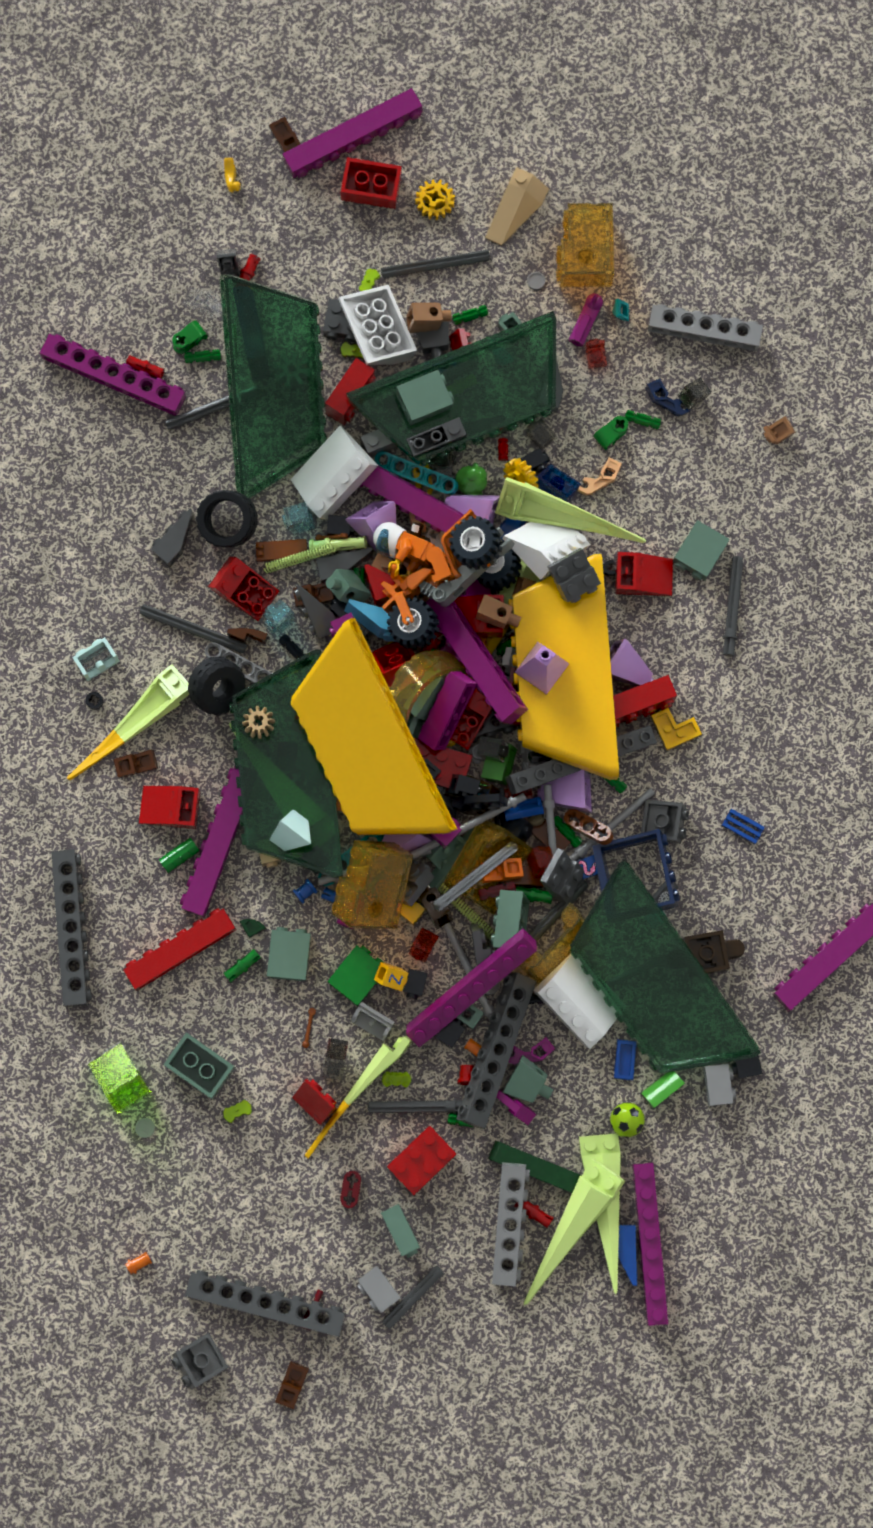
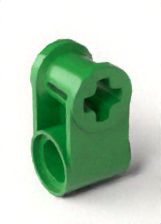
[172,320,208,354]
[593,416,628,451]

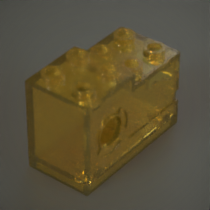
[556,203,614,287]
[332,840,413,929]

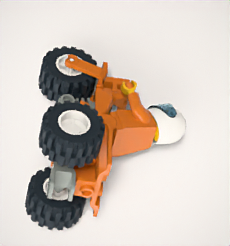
[373,509,522,650]

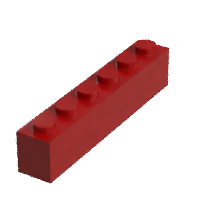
[123,908,237,991]

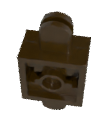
[667,930,745,977]

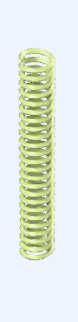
[263,543,336,574]
[437,882,495,941]

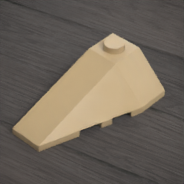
[485,167,549,245]

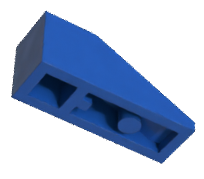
[618,1225,637,1286]

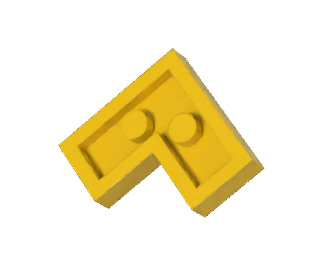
[651,708,702,751]

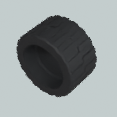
[196,490,258,547]

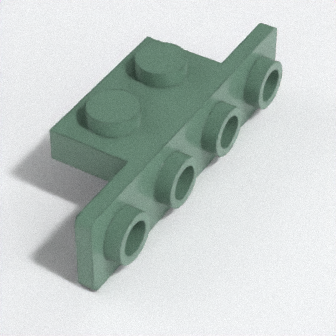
[426,826,485,889]

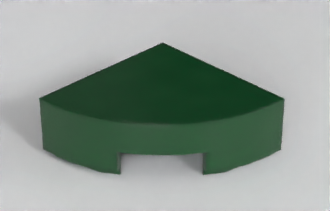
[239,919,266,939]

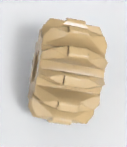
[242,706,275,739]

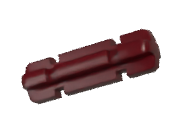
[478,881,516,901]

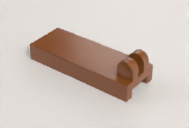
[256,539,307,562]

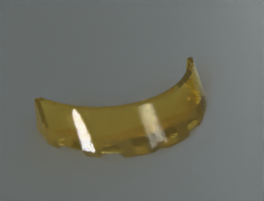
[389,650,475,724]

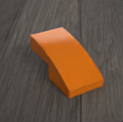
[480,858,524,883]

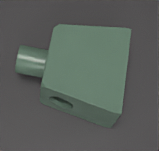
[326,569,371,603]
[503,1055,553,1103]

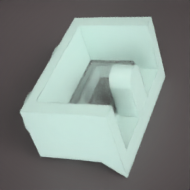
[72,637,120,681]

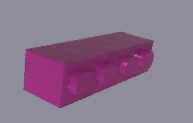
[418,671,477,750]

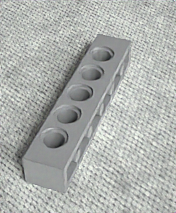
[648,304,763,352]
[492,1162,530,1287]

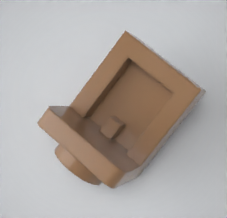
[763,416,796,444]

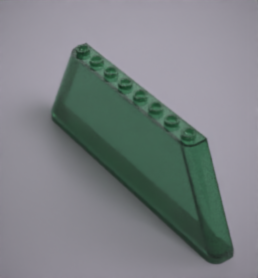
[220,274,327,498]
[346,311,556,466]
[229,649,343,878]
[569,859,761,1074]

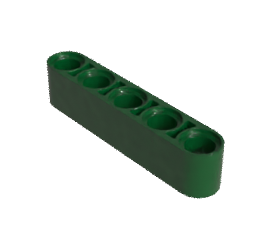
[488,1140,582,1193]

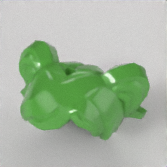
[455,463,487,495]

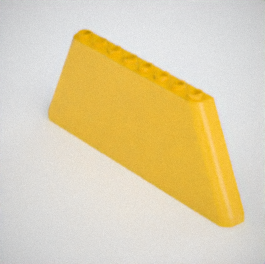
[508,554,619,780]
[291,618,457,835]

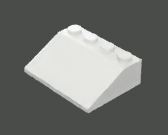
[338,285,417,365]
[290,425,378,519]
[502,522,590,580]
[533,950,627,1049]

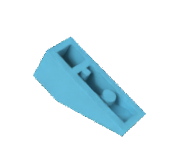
[345,599,396,642]

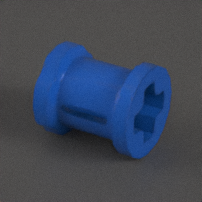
[292,879,318,904]

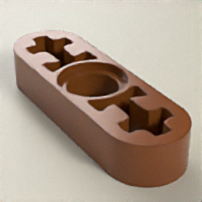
[564,809,614,845]

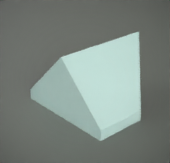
[269,810,311,852]

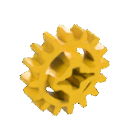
[415,179,455,220]
[503,458,539,488]

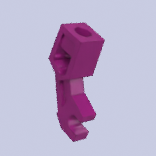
[509,1038,555,1065]
[496,1089,536,1125]

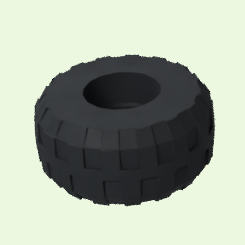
[188,656,246,715]

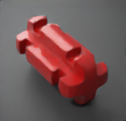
[498,438,508,461]

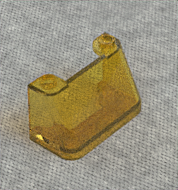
[445,821,532,915]
[519,902,593,985]

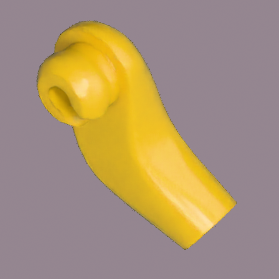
[224,157,240,193]

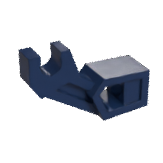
[645,378,691,416]

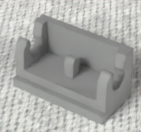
[351,1002,395,1042]

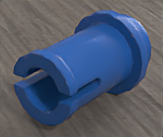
[321,887,347,907]

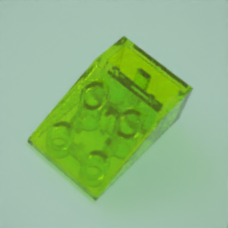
[88,1043,152,1114]

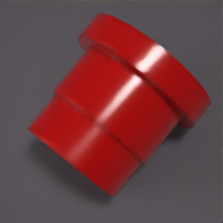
[457,1065,474,1085]

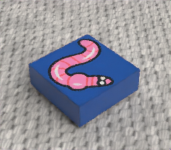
[577,855,598,880]

